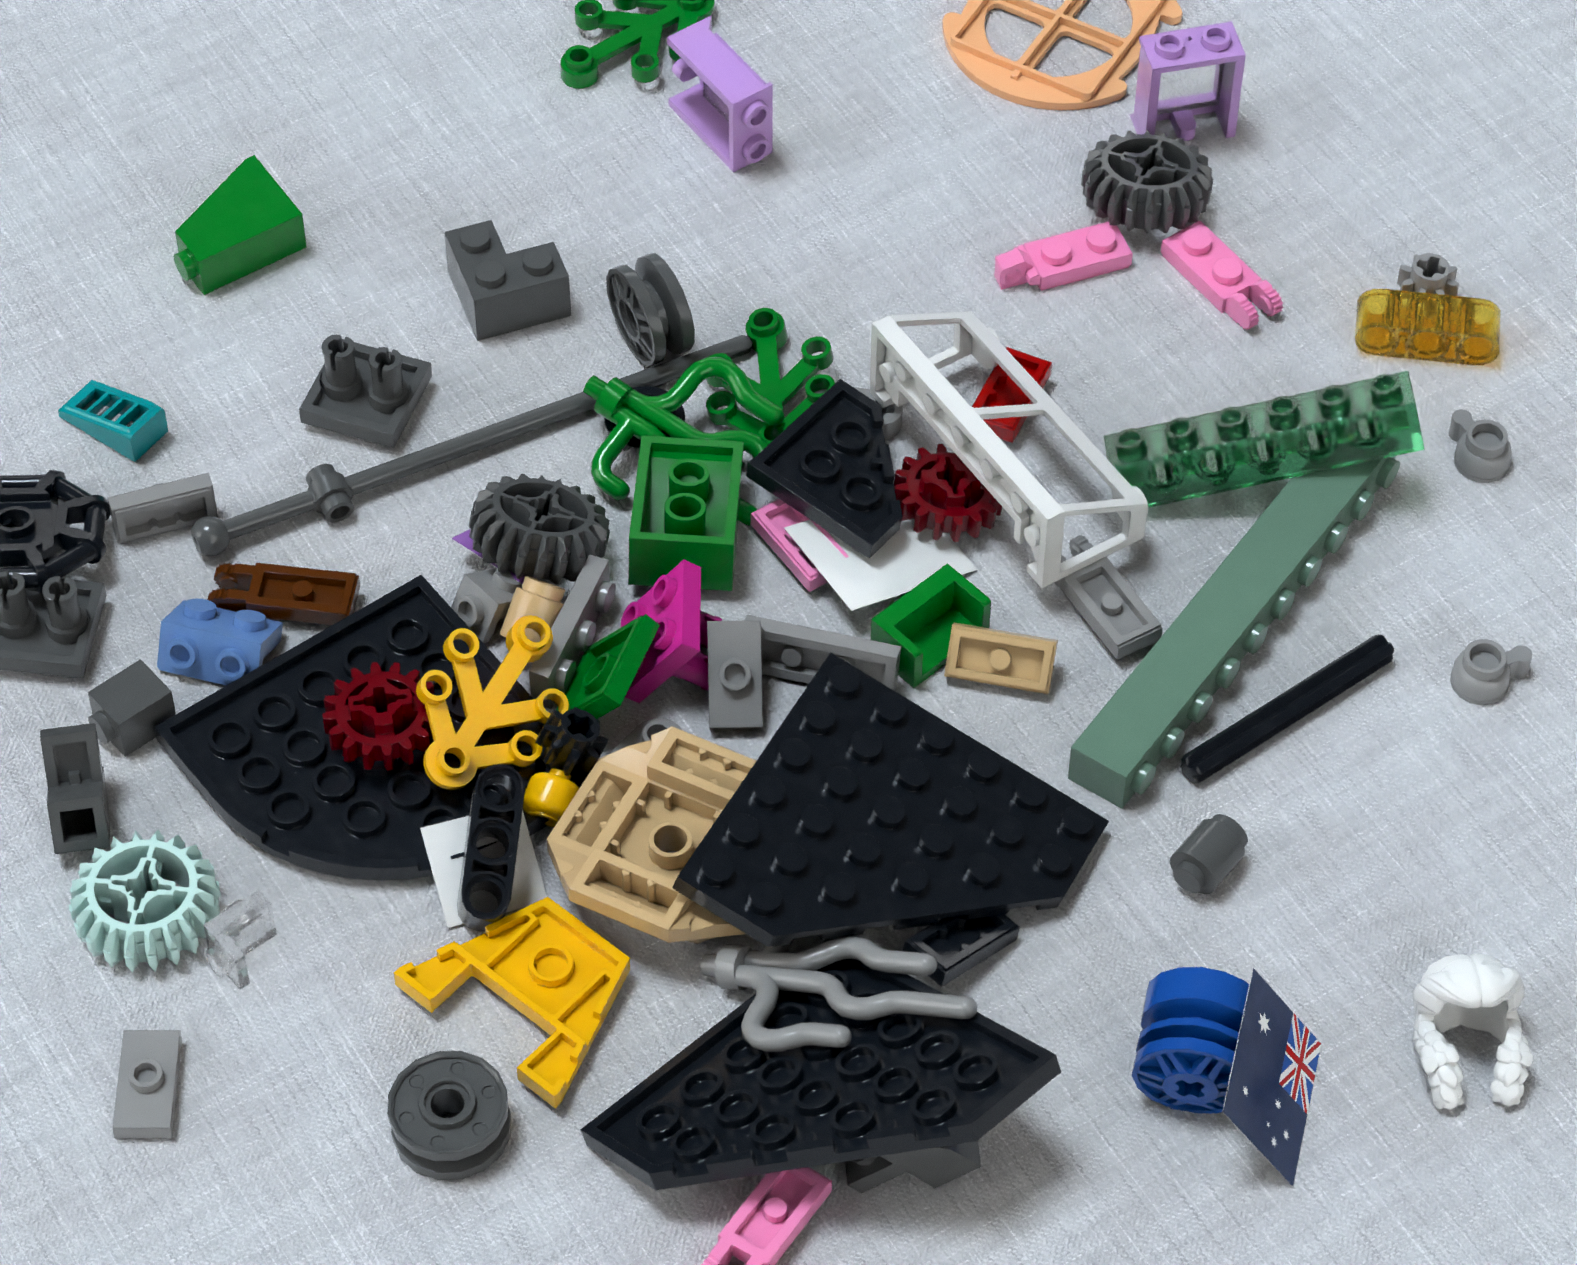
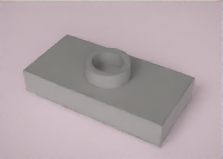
[107,472,218,543]
[707,620,763,728]
[112,1030,182,1138]

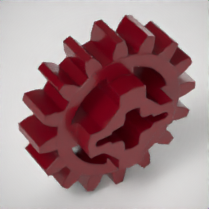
[894,444,1002,542]
[322,662,435,771]

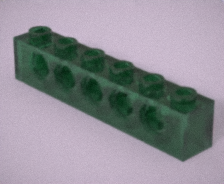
[1104,371,1425,508]

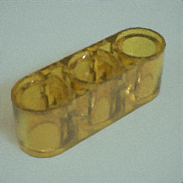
[1355,289,1501,365]

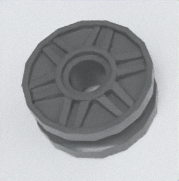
[606,253,695,366]
[387,1051,511,1180]

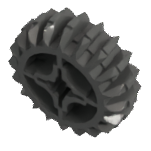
[1081,130,1213,234]
[469,474,610,584]

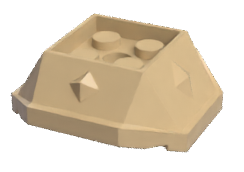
[547,726,756,944]

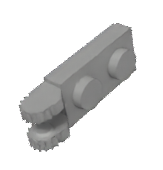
[1054,535,1163,660]

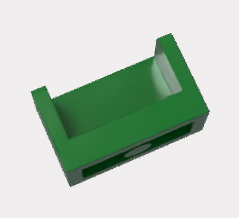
[870,563,991,688]

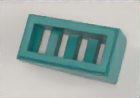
[58,380,168,462]

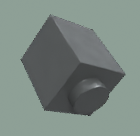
[88,659,176,757]

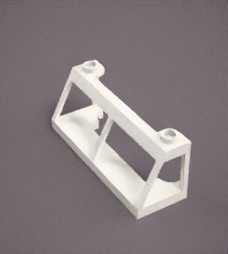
[870,311,1148,588]

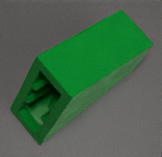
[174,155,307,295]

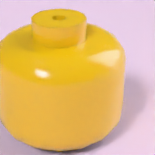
[523,768,579,827]

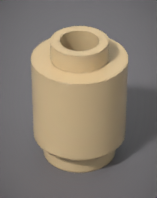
[500,576,565,648]

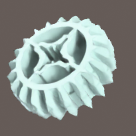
[69,830,221,973]

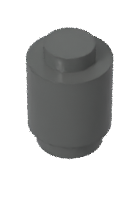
[1170,814,1248,894]

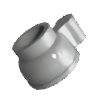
[1449,409,1512,483]
[1450,639,1533,705]

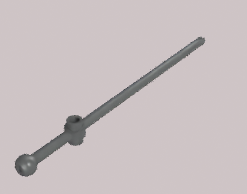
[191,335,753,557]

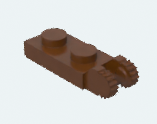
[208,563,360,625]

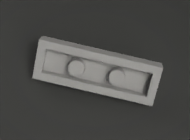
[529,554,616,709]
[745,615,901,691]

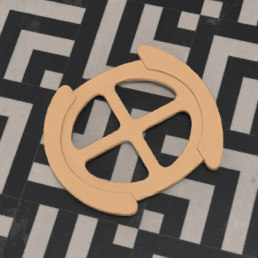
[942,0,1182,110]

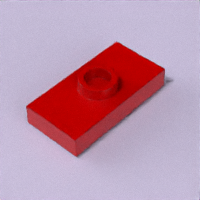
[972,347,1052,443]

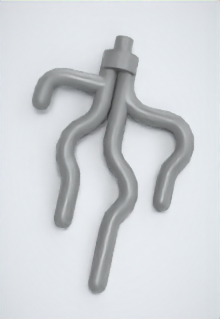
[700,937,977,1052]

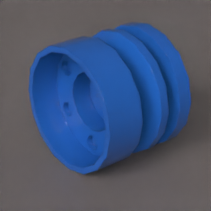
[1132,967,1249,1114]

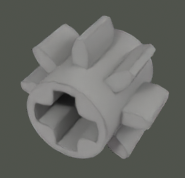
[1397,253,1459,314]

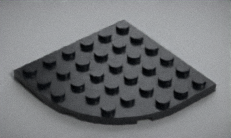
[154,575,589,881]

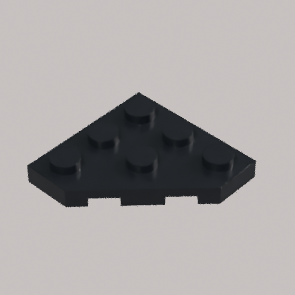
[746,379,903,559]

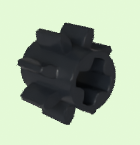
[535,707,608,776]

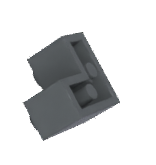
[444,220,571,341]

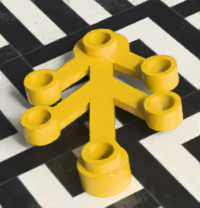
[416,615,569,790]

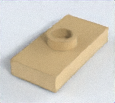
[944,622,1058,694]

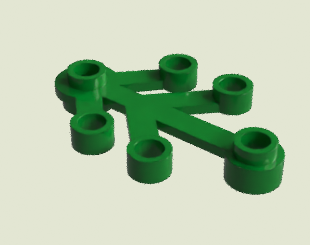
[560,0,715,89]
[706,308,835,444]

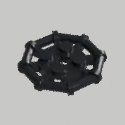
[0,469,111,593]

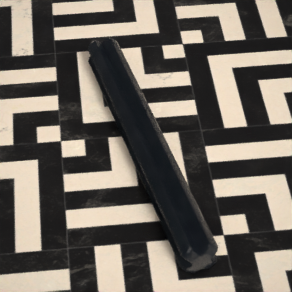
[1180,634,1395,783]

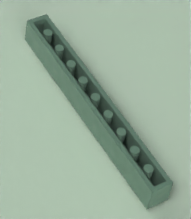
[1068,411,1400,809]

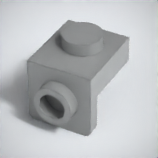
[451,568,522,644]

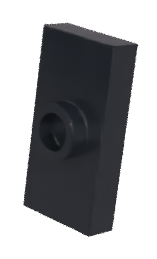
[903,914,1020,987]

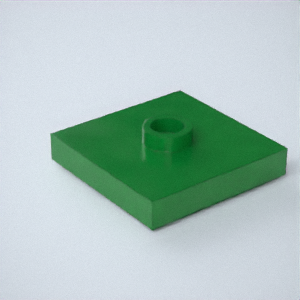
[556,614,660,719]

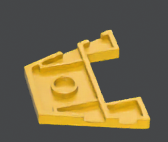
[394,897,630,1108]

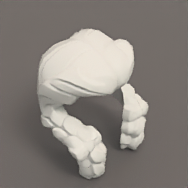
[1412,954,1533,1110]

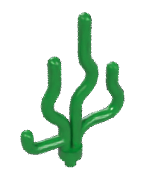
[583,357,784,526]

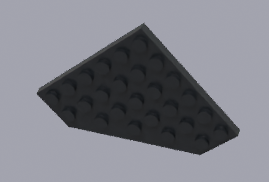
[672,652,1109,947]
[580,938,1061,1190]

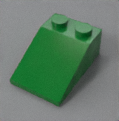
[628,436,744,591]

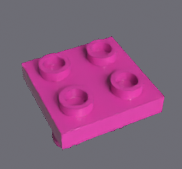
[621,559,722,703]

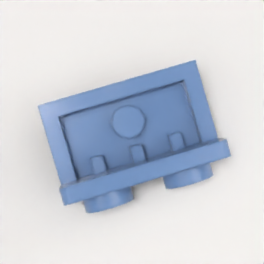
[157,598,283,686]

